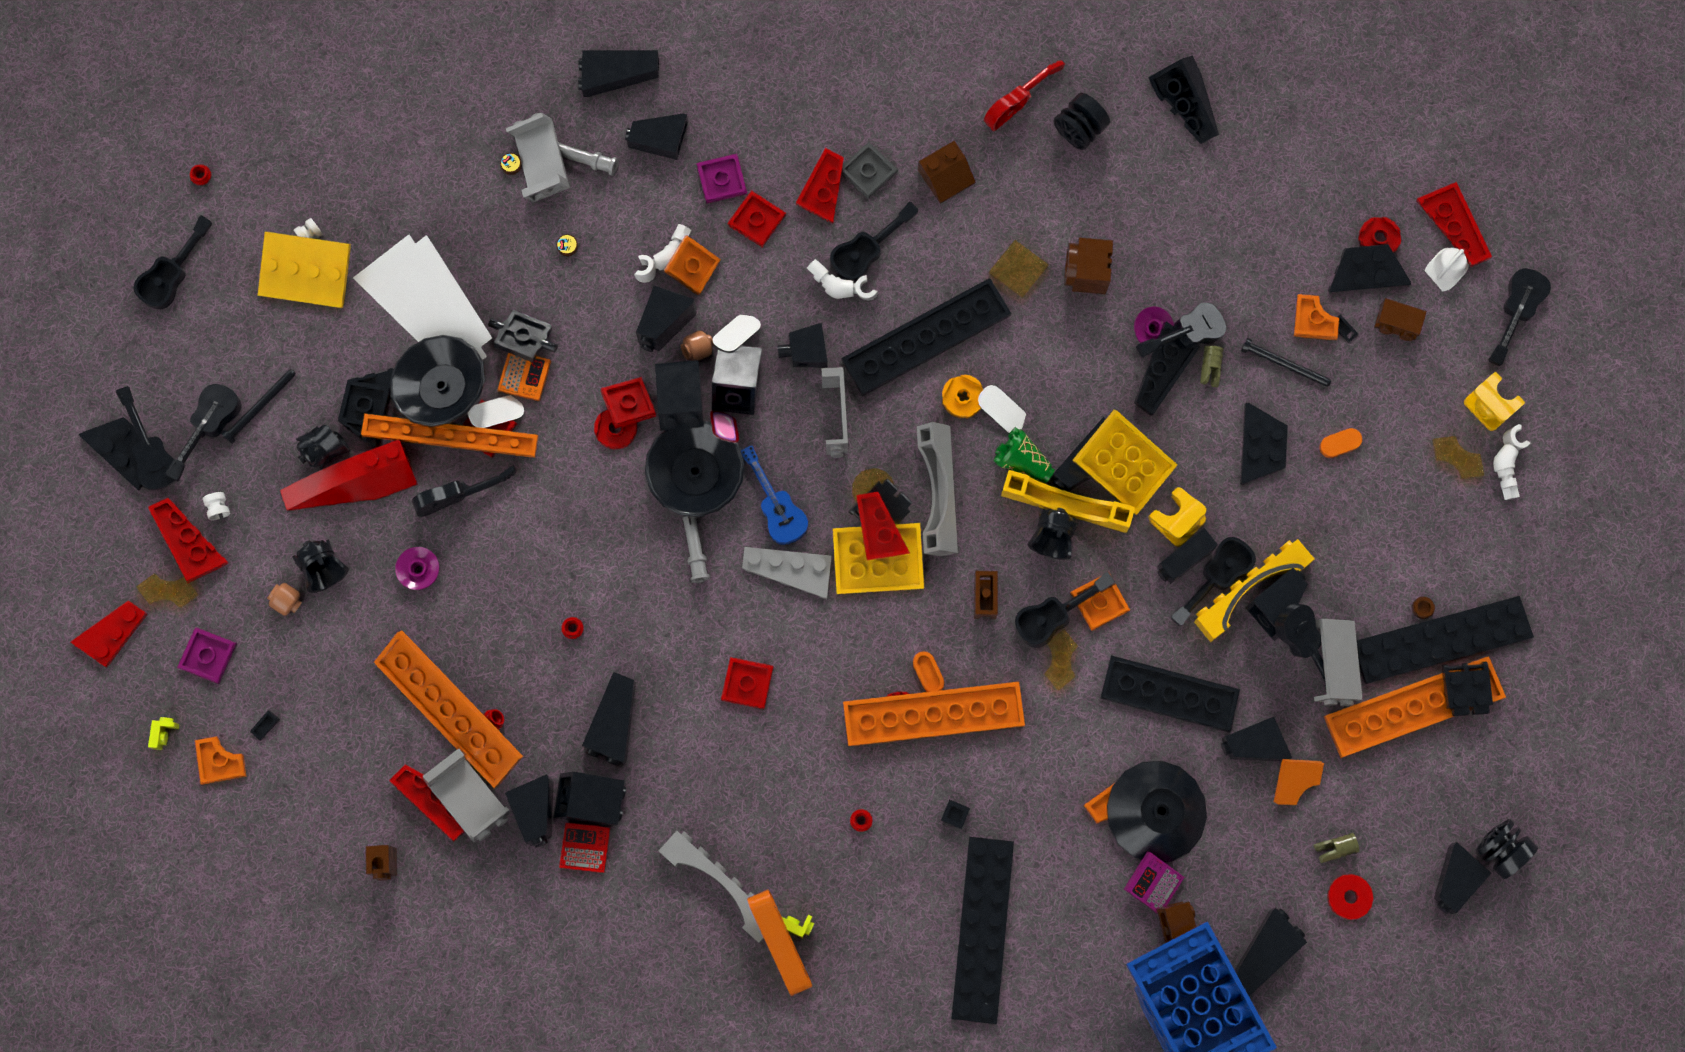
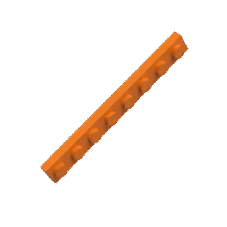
[361,414,538,458]

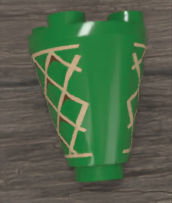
[993,427,1055,483]

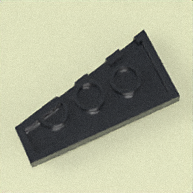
[1134,321,1200,416]

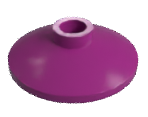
[1134,306,1174,343]
[395,547,440,590]

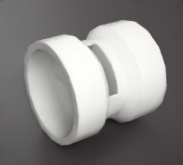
[293,218,323,239]
[203,492,230,520]

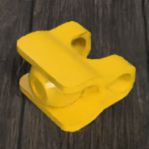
[1464,372,1525,431]
[1148,487,1206,547]

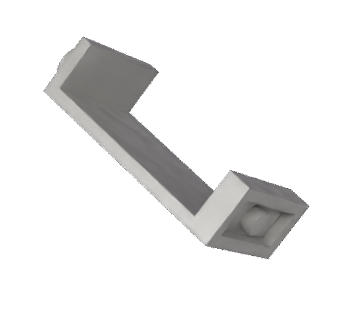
[506,113,570,202]
[822,367,848,458]
[1314,619,1363,706]
[423,749,510,842]

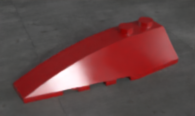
[280,439,418,511]

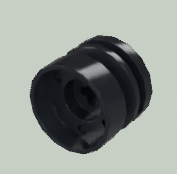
[1053,92,1110,150]
[1476,819,1538,880]

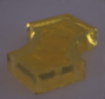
[1432,436,1484,479]
[136,573,199,608]
[1044,629,1078,691]

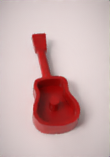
[984,60,1065,131]

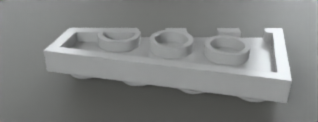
[742,547,832,600]

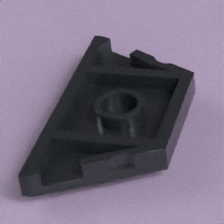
[1328,244,1411,293]
[338,368,393,449]
[1240,403,1288,485]
[79,417,142,491]

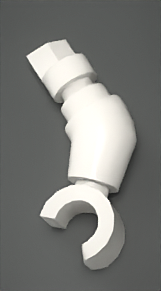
[634,224,691,283]
[807,259,878,301]
[1493,424,1530,500]

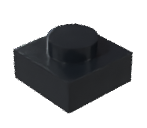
[941,799,970,829]

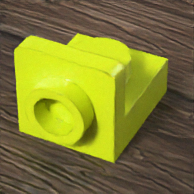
[148,717,179,750]
[782,915,815,939]

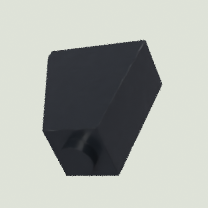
[625,113,688,160]
[1157,528,1218,584]
[1221,717,1292,762]
[1434,842,1491,914]

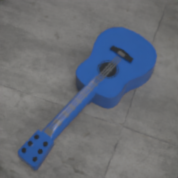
[741,446,808,545]

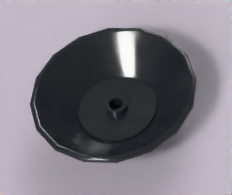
[390,335,485,427]
[645,421,744,517]
[1107,761,1207,862]

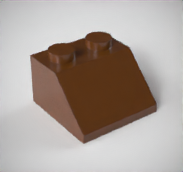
[918,141,976,204]

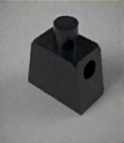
[777,323,828,368]

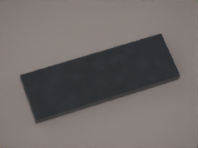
[1100,655,1240,732]

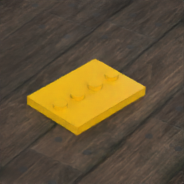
[258,232,351,308]
[1073,410,1177,515]
[832,523,924,594]

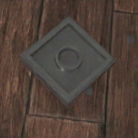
[841,142,898,199]

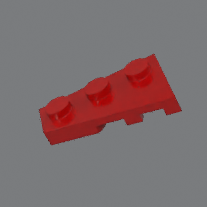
[796,148,844,224]
[856,492,910,560]
[70,601,147,668]

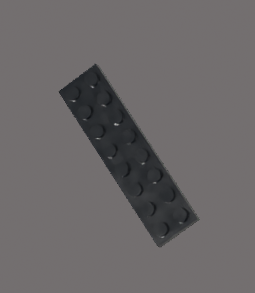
[841,278,1011,396]
[1357,596,1534,684]
[951,836,1014,1024]

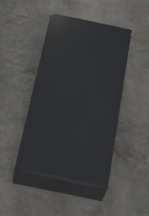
[1337,314,1358,343]
[250,710,280,741]

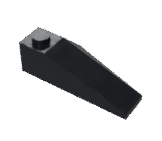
[1148,55,1219,144]

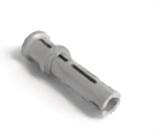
[558,142,619,176]
[683,516,710,583]

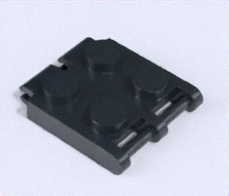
[848,478,912,524]
[1442,662,1493,716]

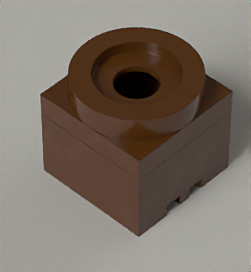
[1064,238,1113,294]

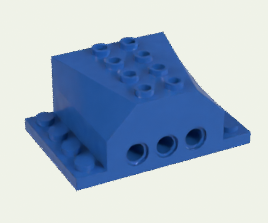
[1126,922,1277,1052]

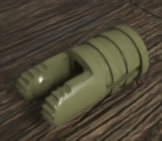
[1200,346,1224,388]
[1314,833,1359,863]

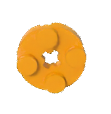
[942,375,983,418]

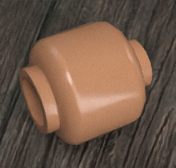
[681,330,714,361]
[267,583,302,616]

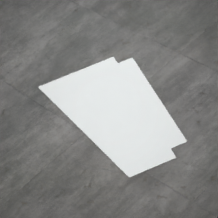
[353,235,492,360]

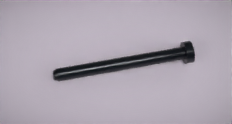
[1241,337,1331,386]
[221,369,296,444]

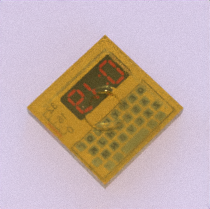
[989,240,1048,298]

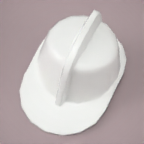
[1425,248,1469,291]

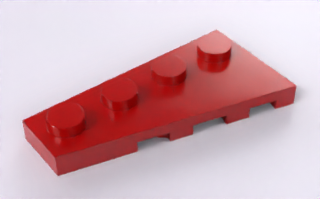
[1416,182,1492,267]
[148,498,228,584]
[389,764,465,842]

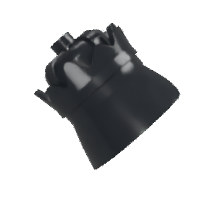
[296,425,351,470]
[1027,508,1079,560]
[292,539,349,593]

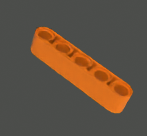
[747,889,812,996]

